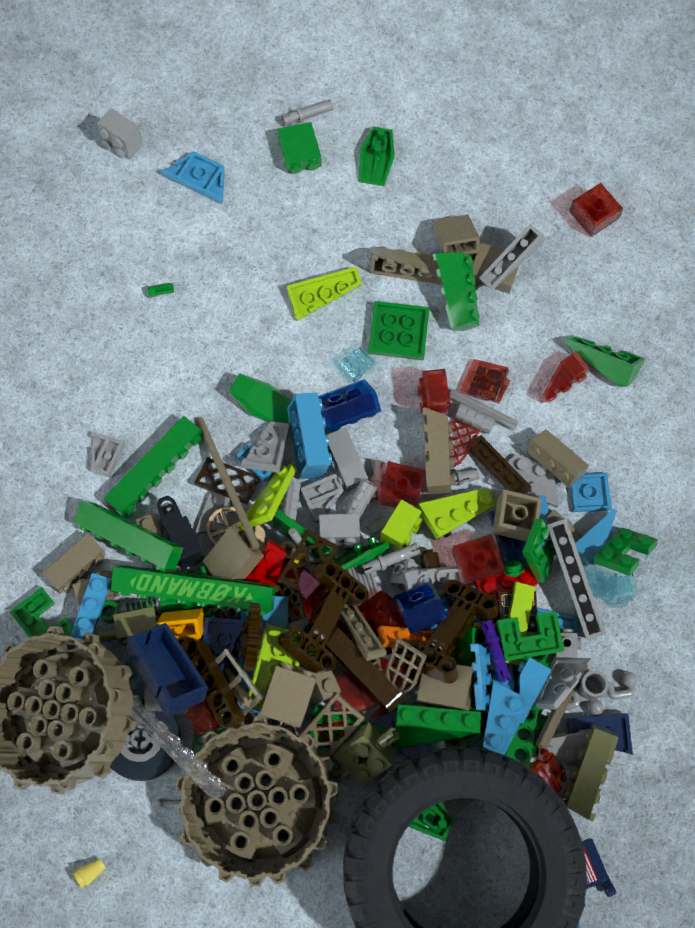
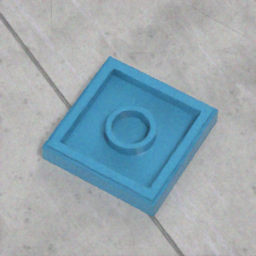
[570,473,612,513]

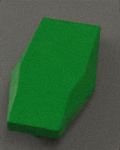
[359,126,395,187]
[228,373,291,423]
[326,536,390,573]
[409,802,457,841]

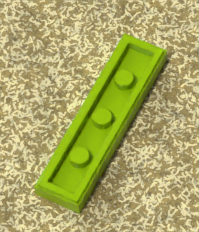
[505,582,535,666]

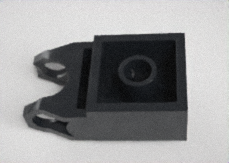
[157,495,204,570]

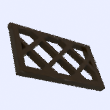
[194,457,261,505]
[278,530,339,598]

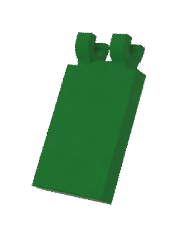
[272,509,336,564]

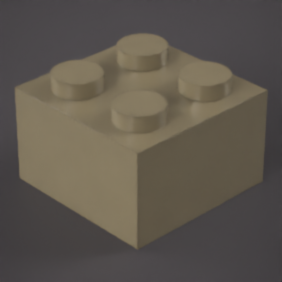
[492,490,542,541]

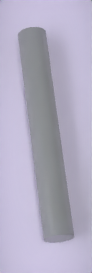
[288,528,320,565]

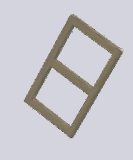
[212,648,263,716]

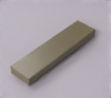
[339,604,386,661]

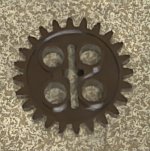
[241,602,263,671]

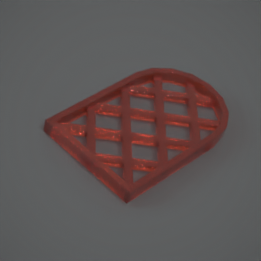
[449,419,480,467]

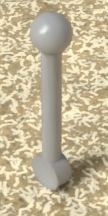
[155,799,181,807]

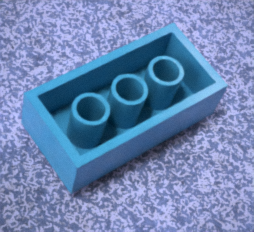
[287,392,332,479]

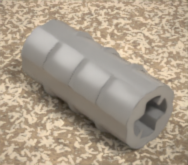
[455,403,496,434]
[344,478,377,519]
[280,481,301,522]

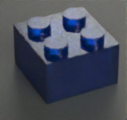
[394,581,448,634]

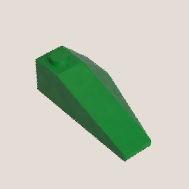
[565,335,645,387]

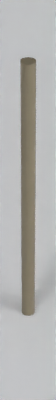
[196,417,260,549]

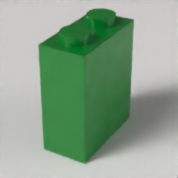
[277,122,322,174]

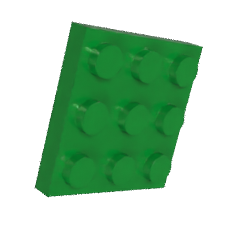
[368,301,430,361]

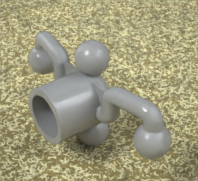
[565,666,637,716]

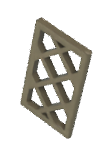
[298,693,365,758]

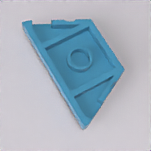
[161,151,225,204]

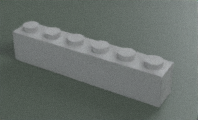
[547,519,606,640]

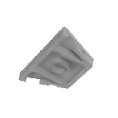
[487,454,559,508]

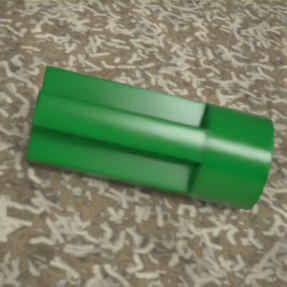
[147,283,174,298]

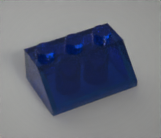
[318,379,381,431]

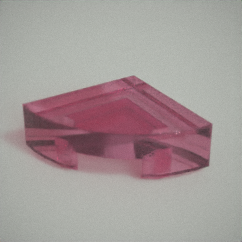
[299,570,320,599]

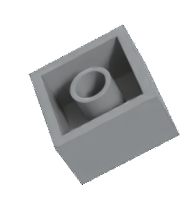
[97,108,143,160]
[319,514,360,550]

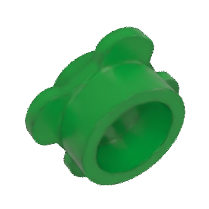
[502,561,525,577]

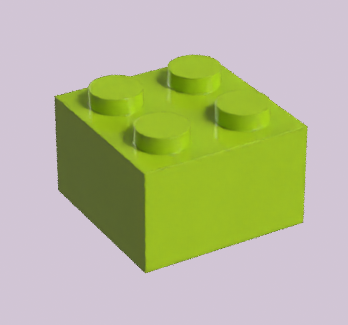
[380,500,423,551]

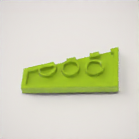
[286,267,362,321]
[238,463,297,530]
[416,488,497,539]

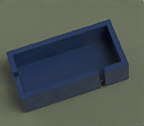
[125,623,208,718]

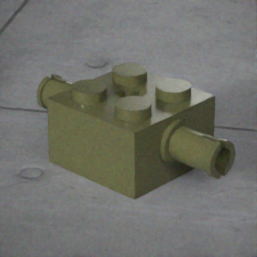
[97,607,160,646]
[331,722,400,786]

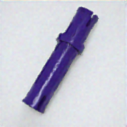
[480,620,512,683]

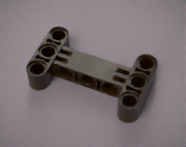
[278,561,369,674]
[402,580,498,684]

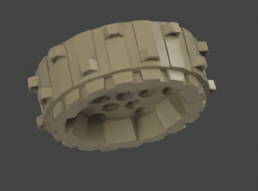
[0,626,137,794]
[175,716,341,887]

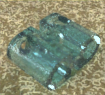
[338,347,377,382]

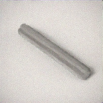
[448,389,518,431]

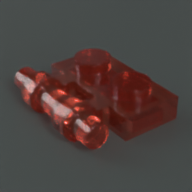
[529,749,568,794]

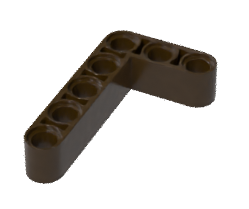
[324,625,404,713]
[180,638,245,729]

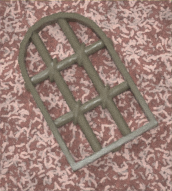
[386,638,427,693]

